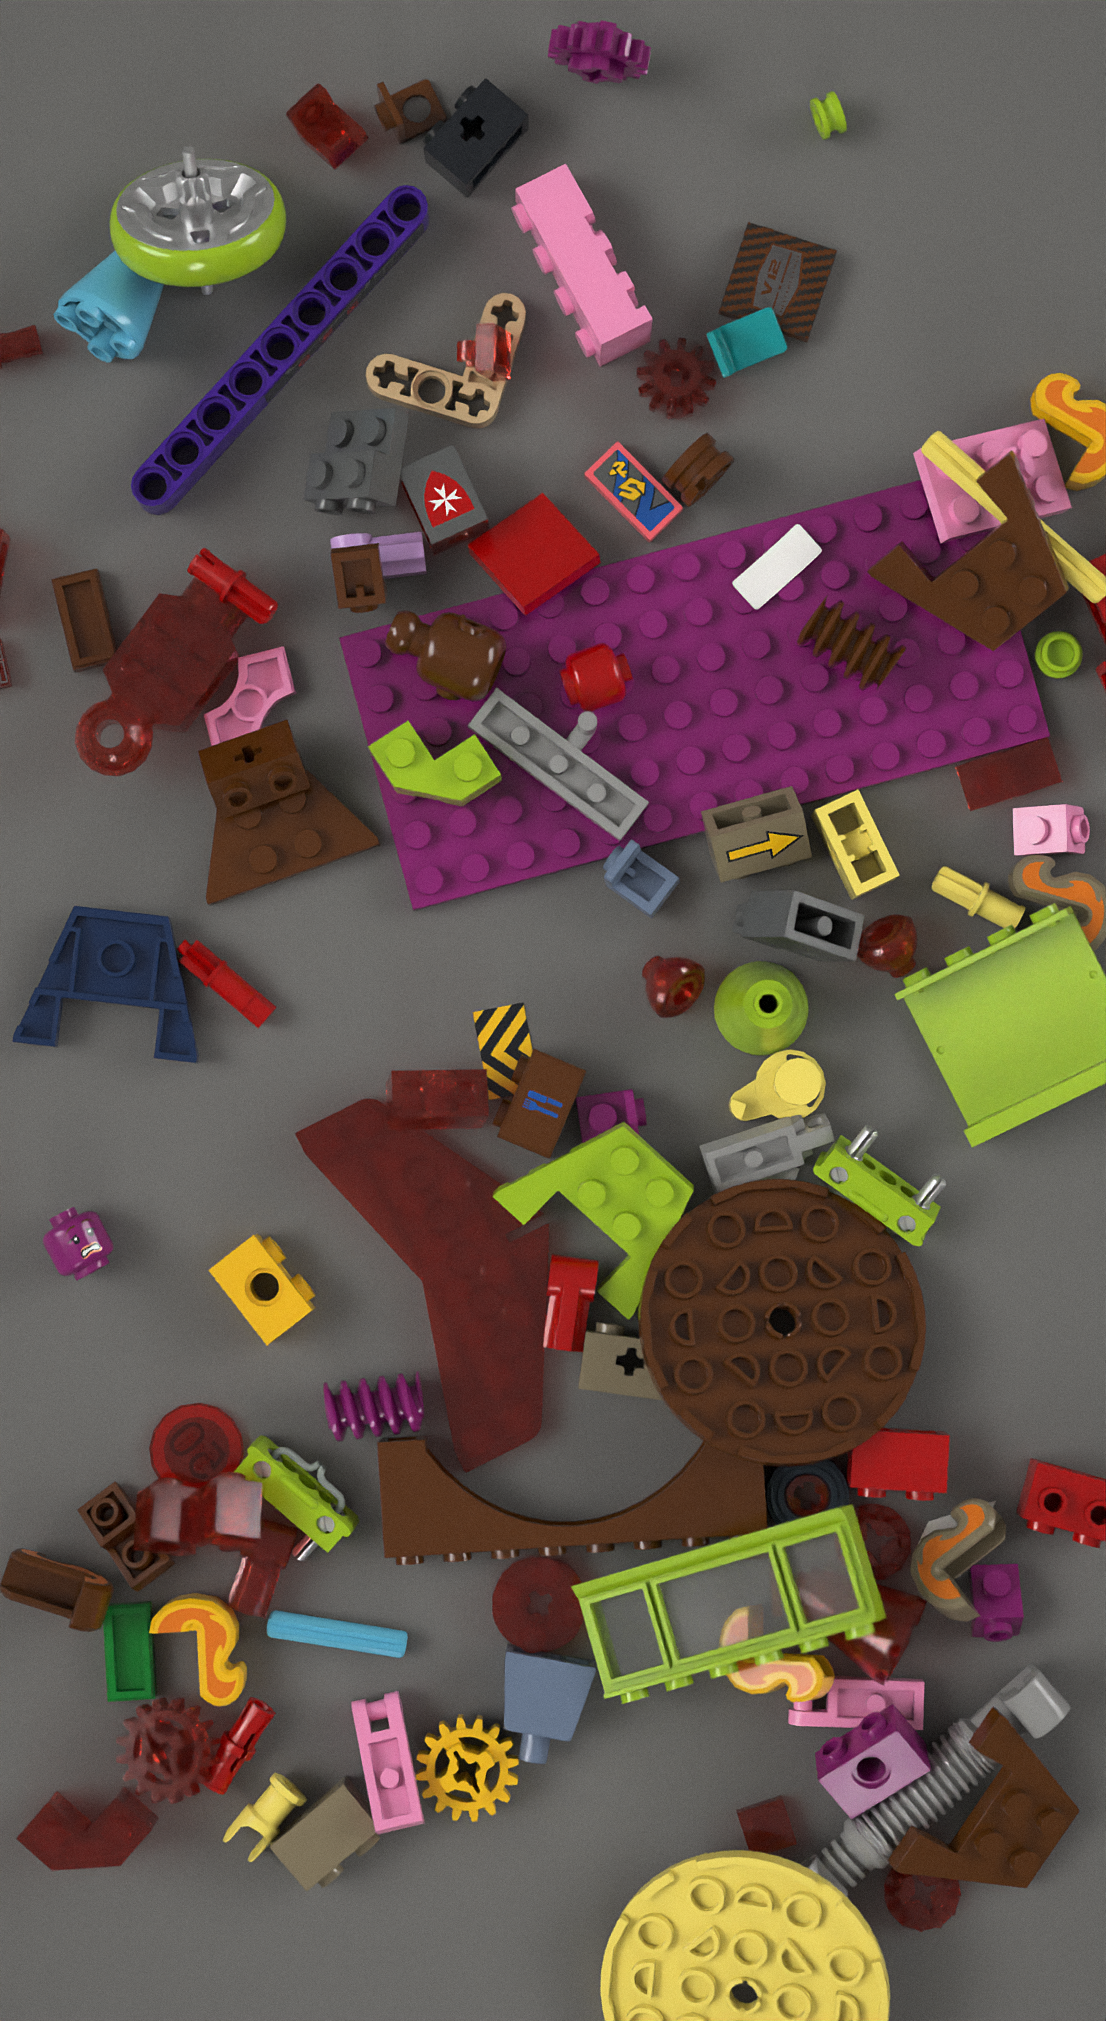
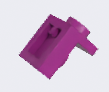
[576,1089,647,1143]

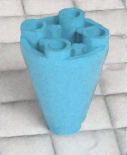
[53,251,164,363]

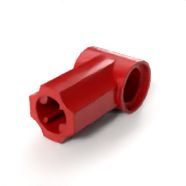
[543,1254,599,1352]

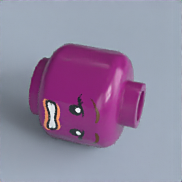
[42,1207,114,1281]

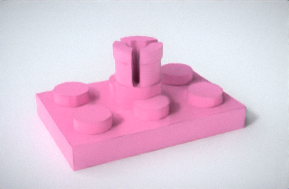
[913,419,1072,543]

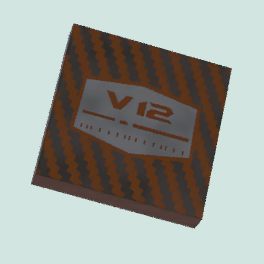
[718,222,837,343]

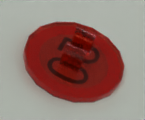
[149,1403,244,1498]

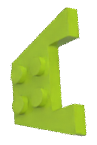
[492,1122,694,1320]

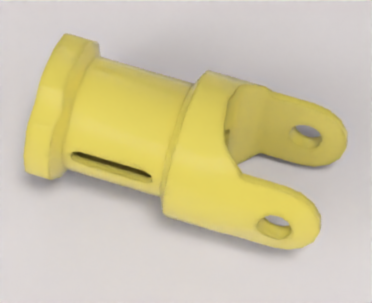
[223,1772,307,1862]

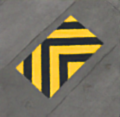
[473,1003,533,1100]

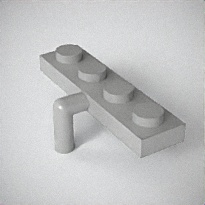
[468,688,649,842]

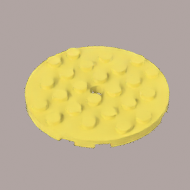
[600,1850,890,2021]

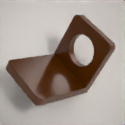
[374,79,447,144]

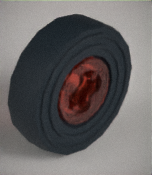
[765,1459,850,1525]

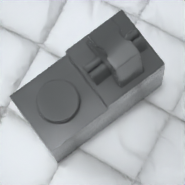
[732,890,865,961]

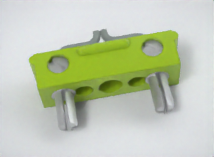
[813,1125,946,1246]
[229,1435,360,1561]

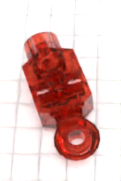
[75,577,248,776]

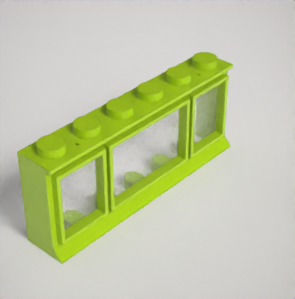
[571,1504,886,1704]

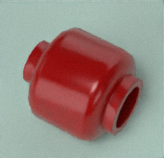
[559,643,633,712]

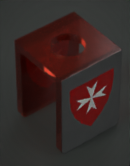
[400,445,489,555]

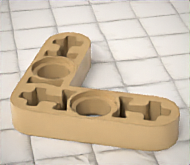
[366,293,526,429]

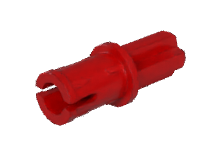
[187,547,278,624]

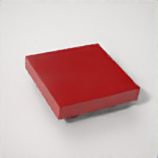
[467,492,601,616]

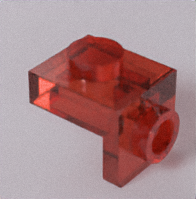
[286,83,369,170]

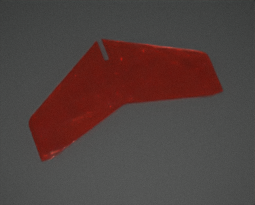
[295,1099,549,1473]

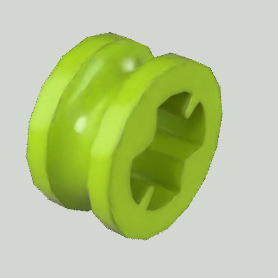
[810,91,847,140]

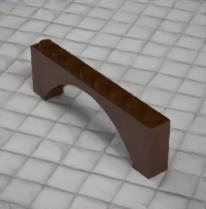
[377,1435,767,1565]

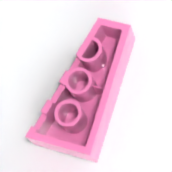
[511,164,653,367]

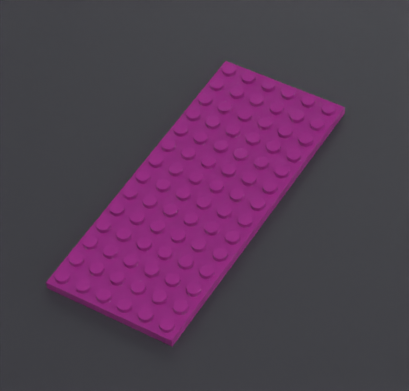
[339,480,1050,911]

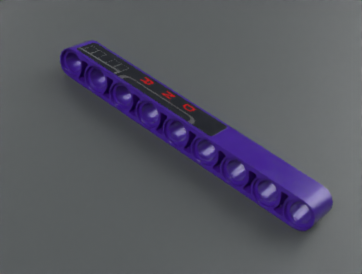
[131,185,430,515]

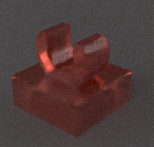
[457,323,511,382]

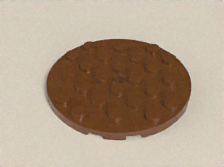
[638,1179,926,1466]

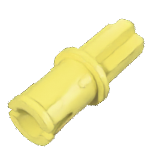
[931,866,1026,929]

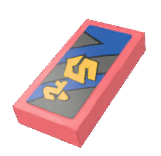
[584,441,684,543]

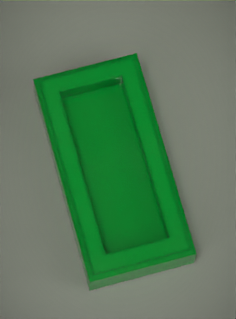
[103,1601,157,1702]

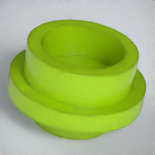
[1035,631,1083,679]

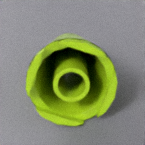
[714,961,808,1055]

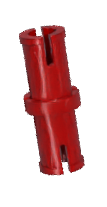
[199,1697,276,1795]

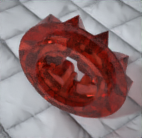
[835,1504,911,1580]
[884,1867,961,1933]

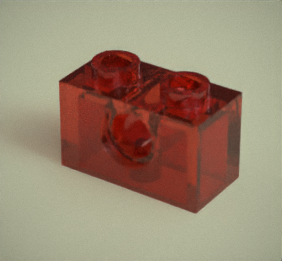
[386,1069,489,1130]

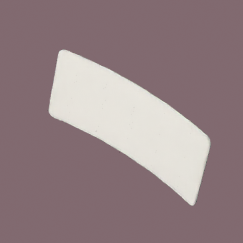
[732,524,822,610]

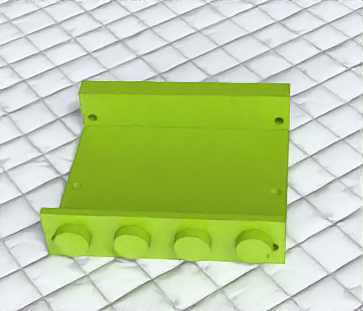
[894,903,1106,1147]

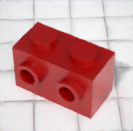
[846,1427,950,1501]
[1016,1458,1106,1548]

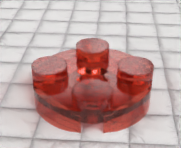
[492,1555,584,1653]

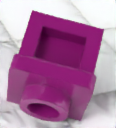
[969,1564,1024,1642]

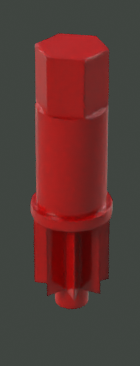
[176,939,277,1029]

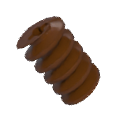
[797,595,906,691]

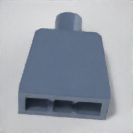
[504,1644,596,1764]

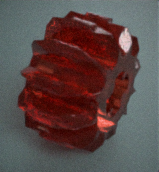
[636,337,716,419]

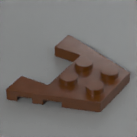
[867,450,1069,651]
[887,1706,1080,1888]

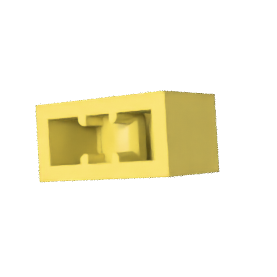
[811,789,900,900]

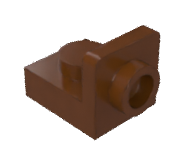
[331,543,387,613]

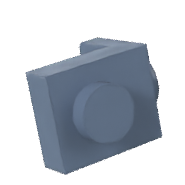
[603,840,680,919]

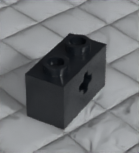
[424,78,529,198]

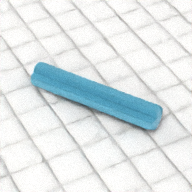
[267,1610,408,1658]

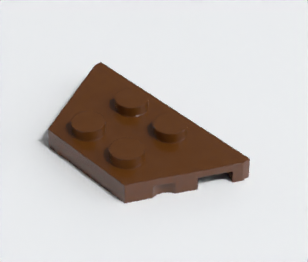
[206,770,381,906]

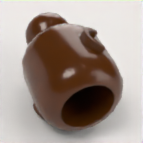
[385,610,507,701]

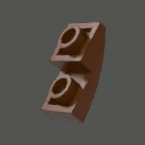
[77,1481,176,1592]

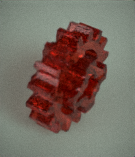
[116,1697,220,1804]

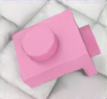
[1013,804,1090,857]

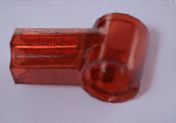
[227,1515,298,1618]

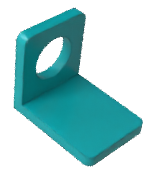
[706,307,788,378]

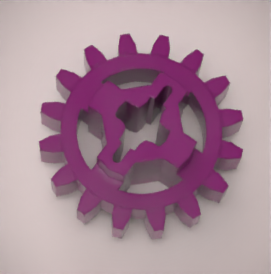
[548,20,651,84]

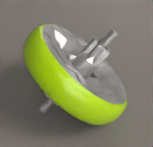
[109,147,286,295]

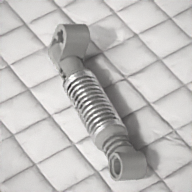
[800,1663,1071,1897]

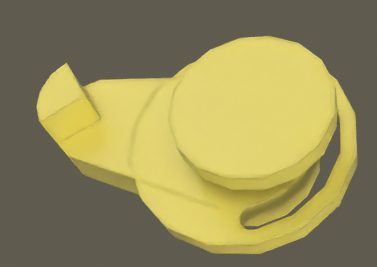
[729,1049,826,1121]

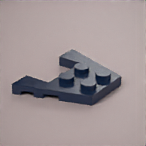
[12,906,199,1063]

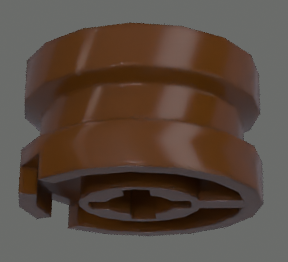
[662,433,734,507]

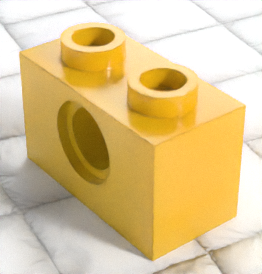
[209,1233,316,1345]

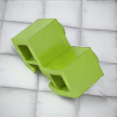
[368,721,502,806]

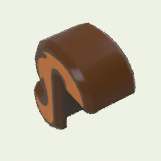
[0,1548,115,1632]

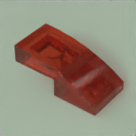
[956,737,1063,812]

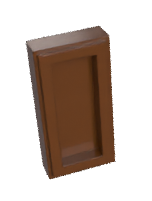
[51,568,121,673]

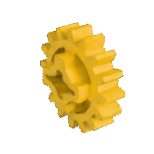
[416,1714,519,1822]

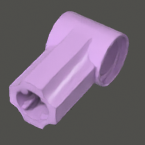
[330,532,427,579]

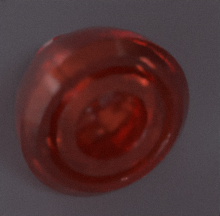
[857,914,918,978]
[642,956,705,1019]

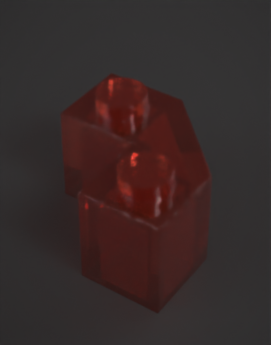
[133,1472,262,1556]
[16,1786,159,1871]

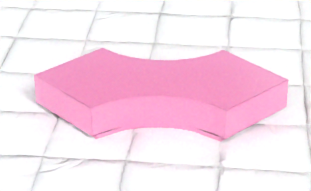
[204,646,296,746]

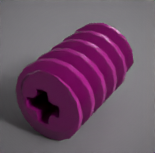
[323,1371,424,1442]

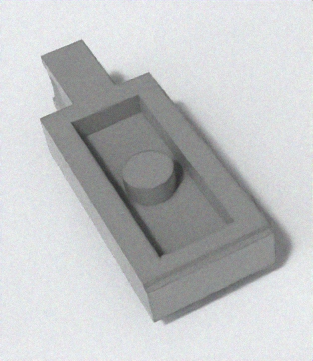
[699,1113,835,1193]

